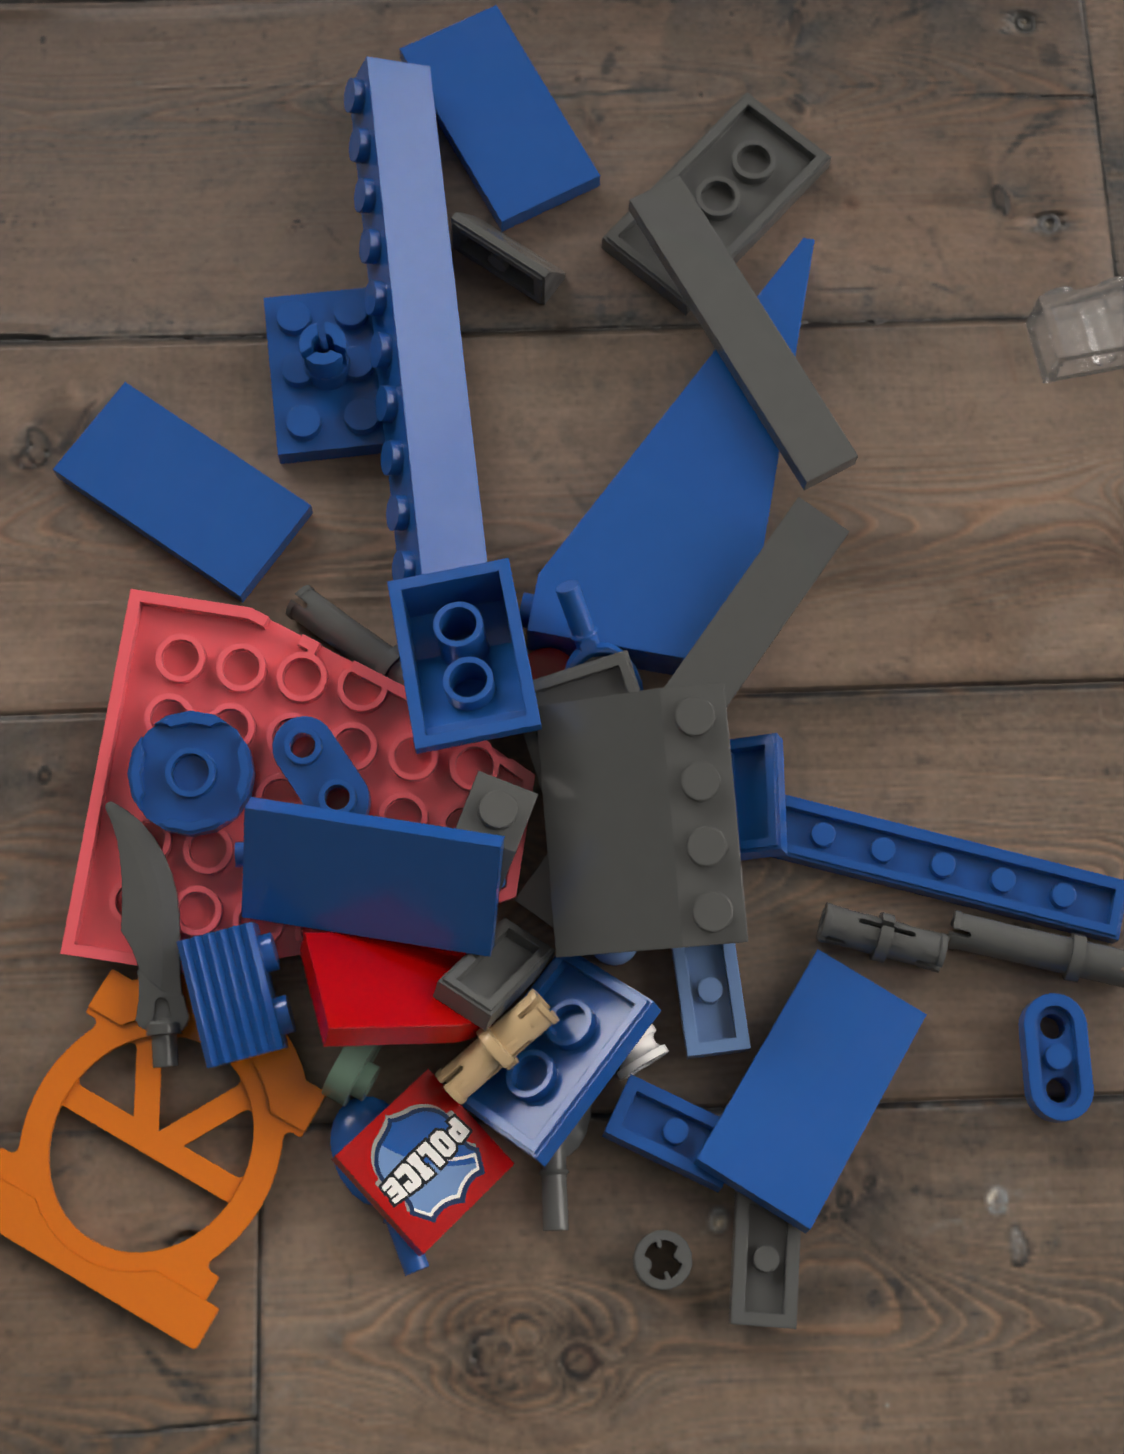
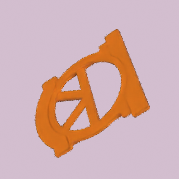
[0,969,326,1349]

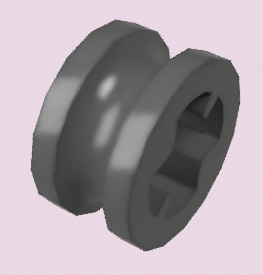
[633,1230,692,1290]

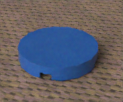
[127,711,256,837]

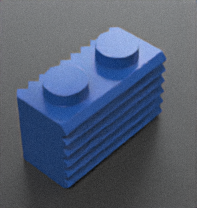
[177,922,296,1068]

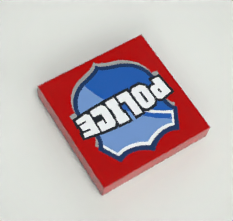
[331,1069,515,1256]

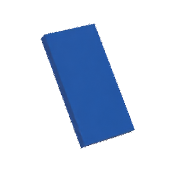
[399,5,600,232]
[53,382,313,603]
[242,797,505,957]
[693,949,927,1234]

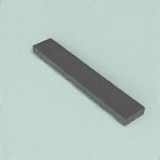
[629,175,858,490]

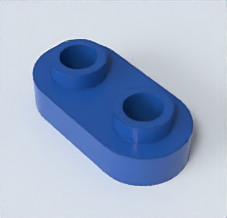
[272,716,371,815]
[1018,993,1094,1123]

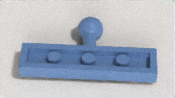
[594,943,751,1059]

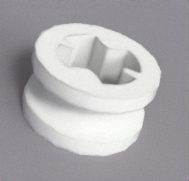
[617,1024,669,1081]

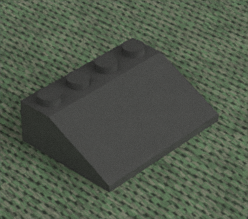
[537,682,748,958]

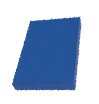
[462,956,661,1167]

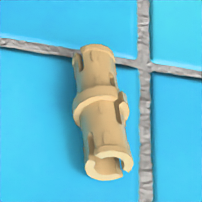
[435,988,560,1105]

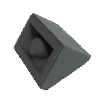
[451,212,566,305]

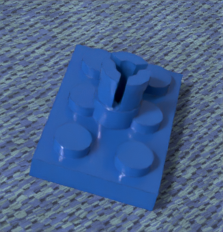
[264,287,385,464]

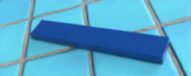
[772,795,1124,944]

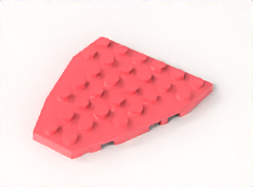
[60,589,535,973]

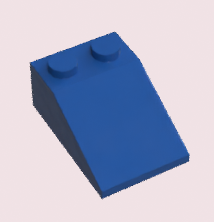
[387,558,542,754]

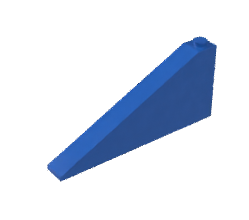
[519,238,815,675]

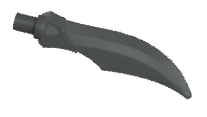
[105,802,191,1068]

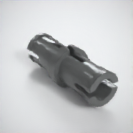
[816,902,949,973]

